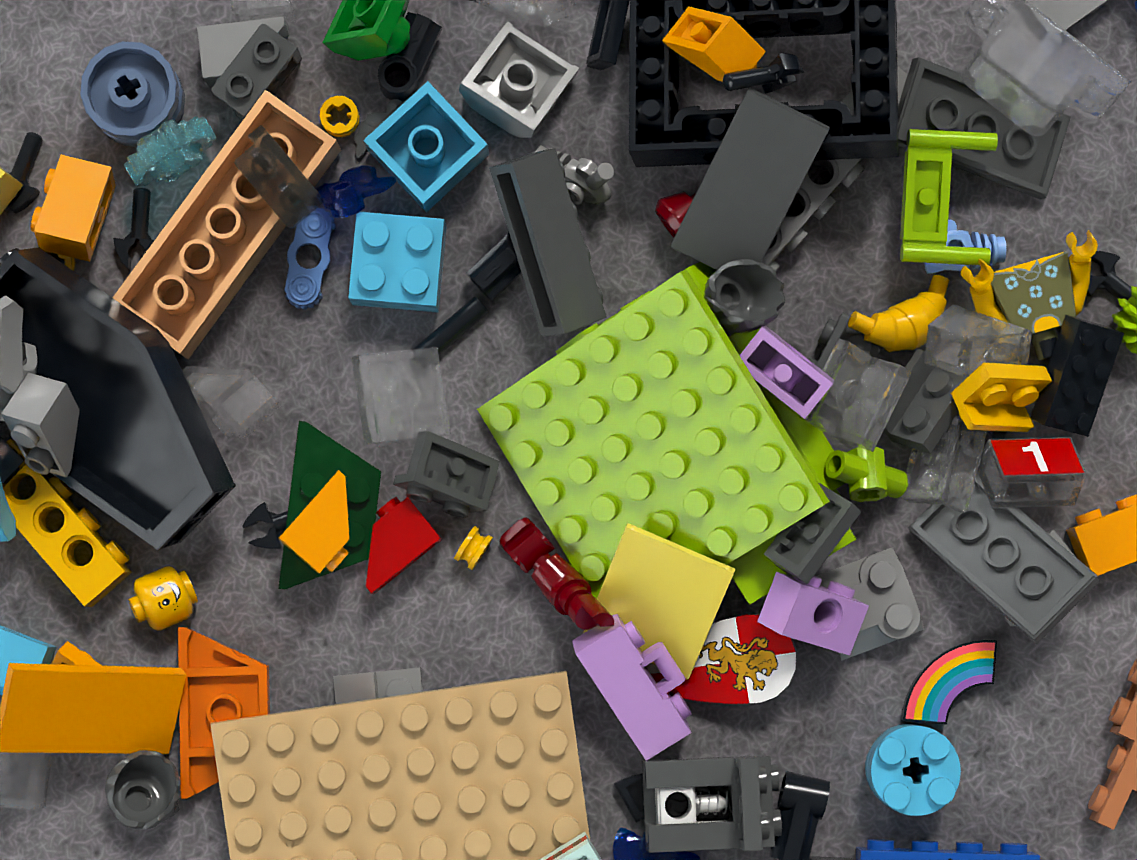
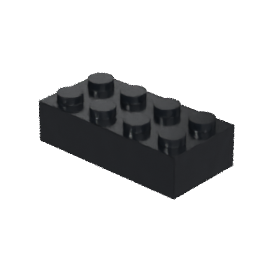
[1030,315,1124,437]

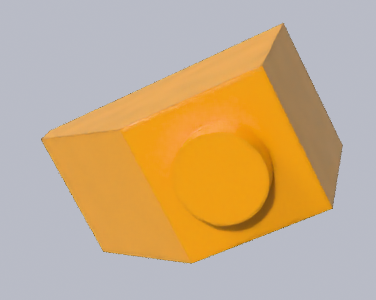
[662,6,766,82]
[278,470,349,573]

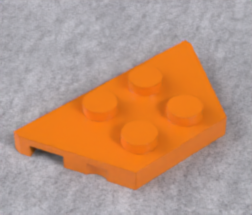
[178,627,270,799]

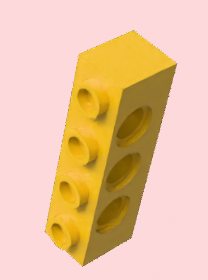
[3,439,132,607]

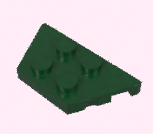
[278,421,381,590]

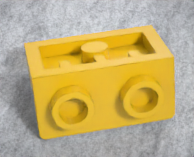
[951,362,1052,432]

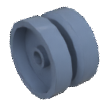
[80,41,185,147]

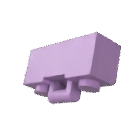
[572,614,692,761]

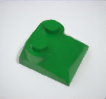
[322,0,410,61]

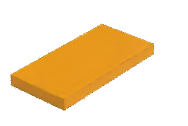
[0,663,186,754]

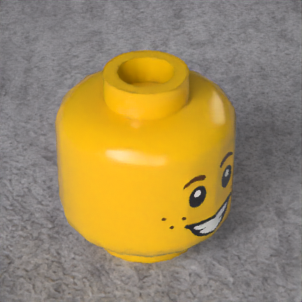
[128,566,198,631]

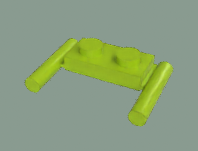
[900,129,998,265]

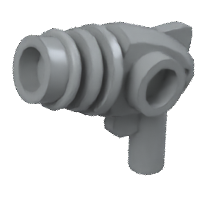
[535,145,614,205]

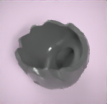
[704,259,785,337]
[105,750,181,829]

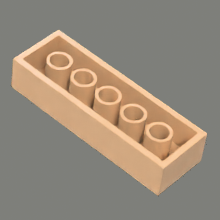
[112,90,341,359]

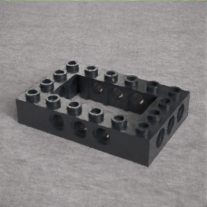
[629,0,899,167]

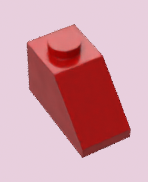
[366,497,442,594]

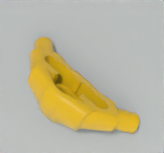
[848,275,950,352]

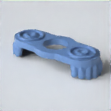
[284,207,336,310]

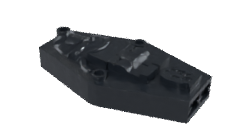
[0,247,236,550]

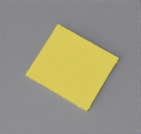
[583,523,736,679]

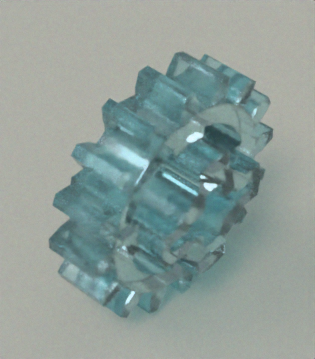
[124,116,217,186]

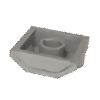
[459,21,579,138]
[816,547,924,661]

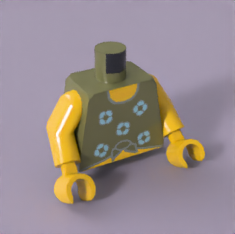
[961,230,1098,361]

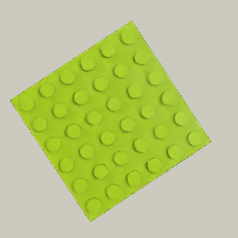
[477,270,830,599]

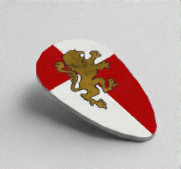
[646,614,798,704]

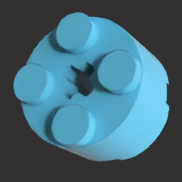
[865,724,961,816]

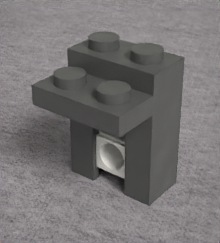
[642,755,782,853]

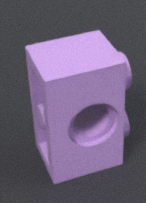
[740,326,834,419]
[757,571,869,656]

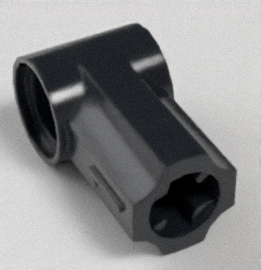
[378,12,442,101]
[466,231,522,301]
[770,771,830,860]

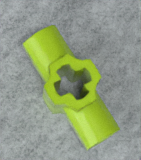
[825,446,908,502]

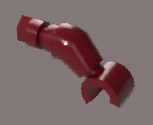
[499,517,614,630]

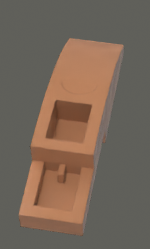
[1088,659,1137,830]

